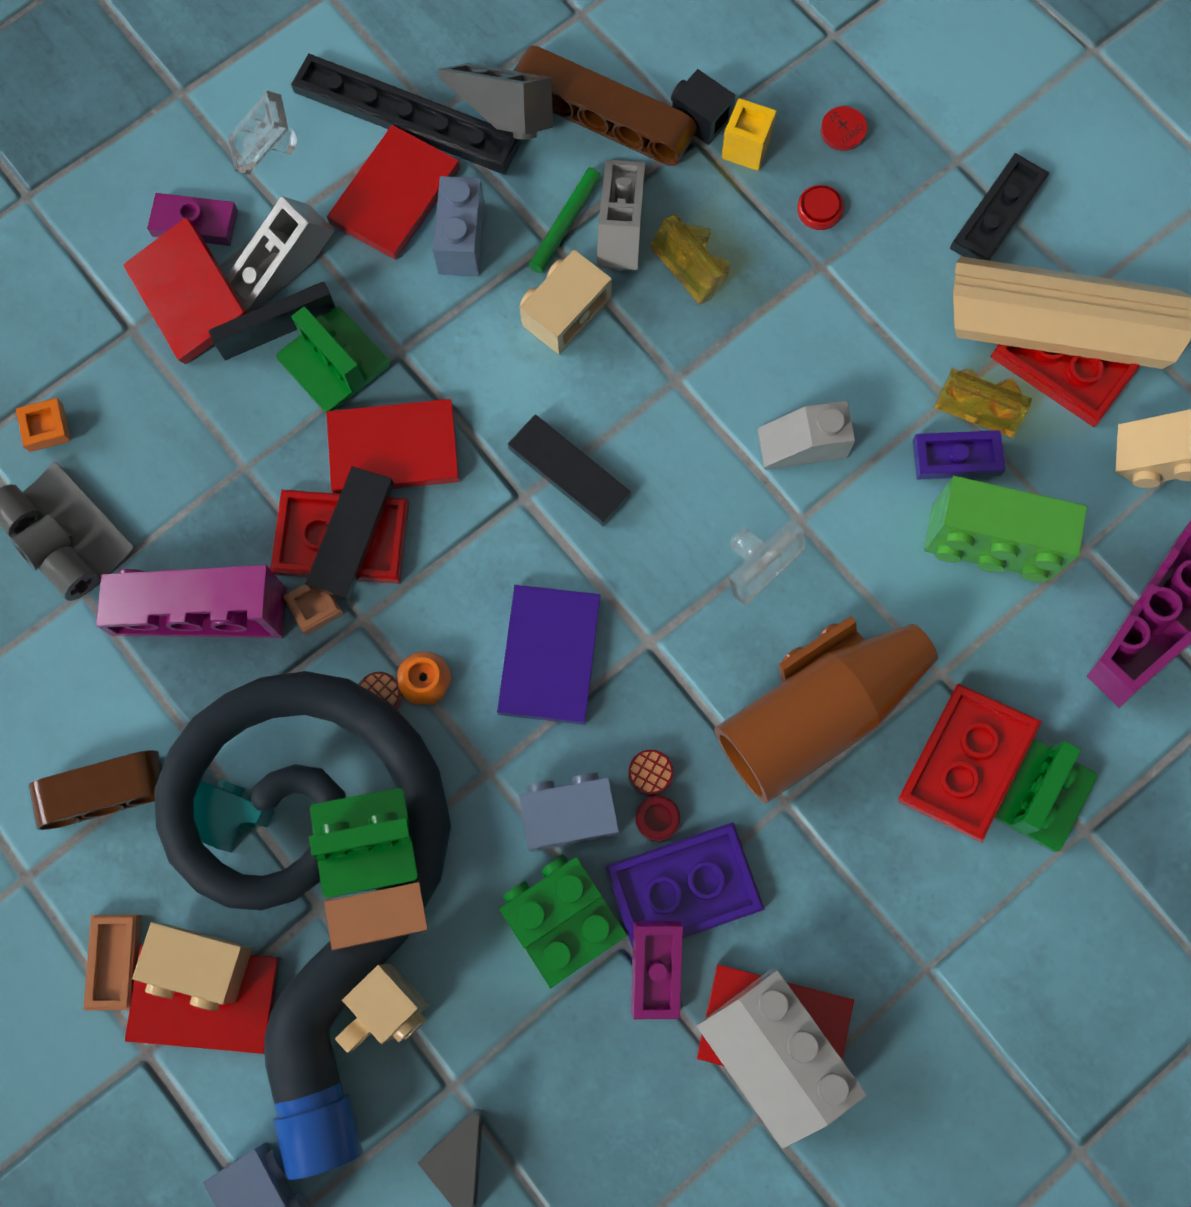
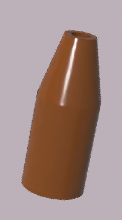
[714,616,938,804]

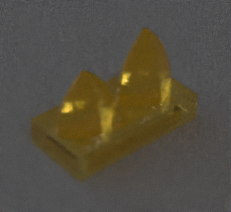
[650,214,730,305]
[934,368,1032,438]

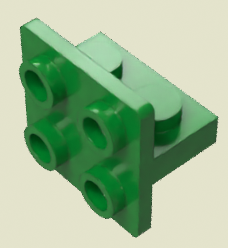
[276,306,390,414]
[995,739,1098,852]
[309,788,418,899]

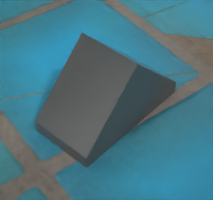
[417,1109,484,1207]

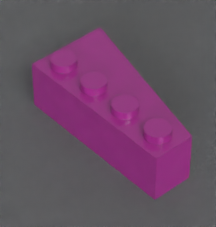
[1086,520,1191,708]
[96,565,287,638]

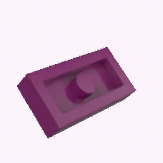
[147,193,238,246]
[631,921,683,1020]

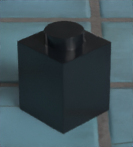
[671,69,736,145]

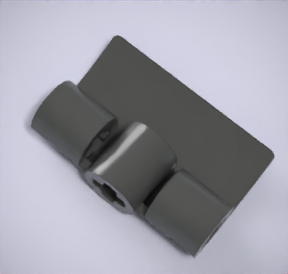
[0,462,134,601]

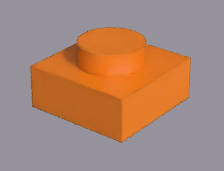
[16,397,71,452]

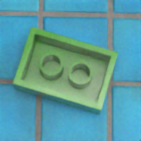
[924,475,1087,582]

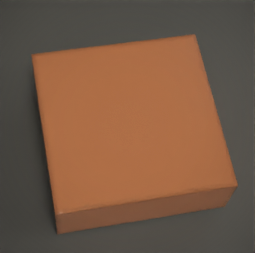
[283,584,344,635]

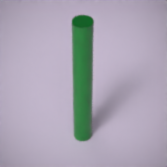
[528,167,601,273]

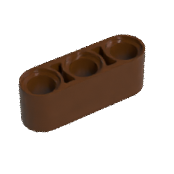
[29,750,162,830]

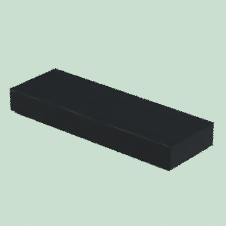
[949,153,1049,261]
[209,282,336,360]
[508,414,631,527]
[305,466,394,601]

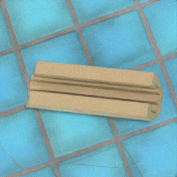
[953,256,1191,369]

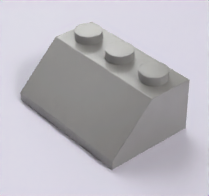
[696,969,867,1149]

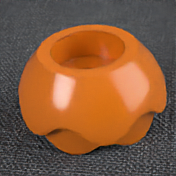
[396,651,452,705]

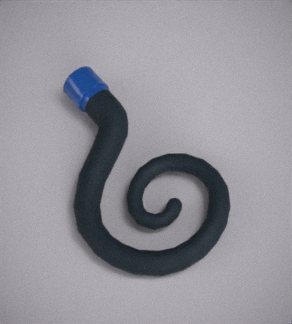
[155,671,451,1180]

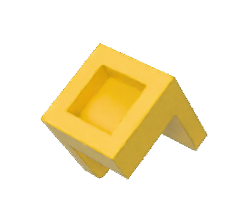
[721,98,777,171]

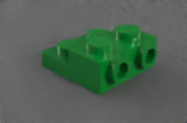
[499,855,627,989]

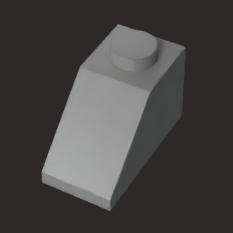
[757,401,855,470]

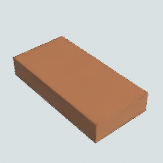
[324,882,428,951]
[83,915,142,1010]

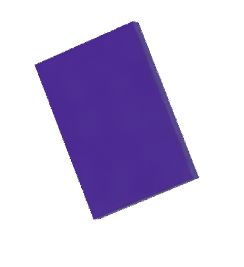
[497,585,601,725]
[605,822,765,949]

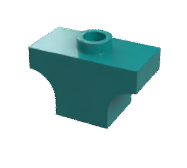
[194,778,274,853]

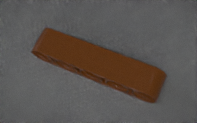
[513,46,697,166]

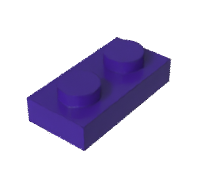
[912,430,1006,480]

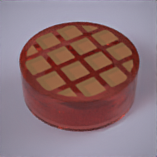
[359,672,403,709]

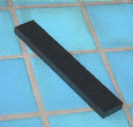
[291,53,521,175]

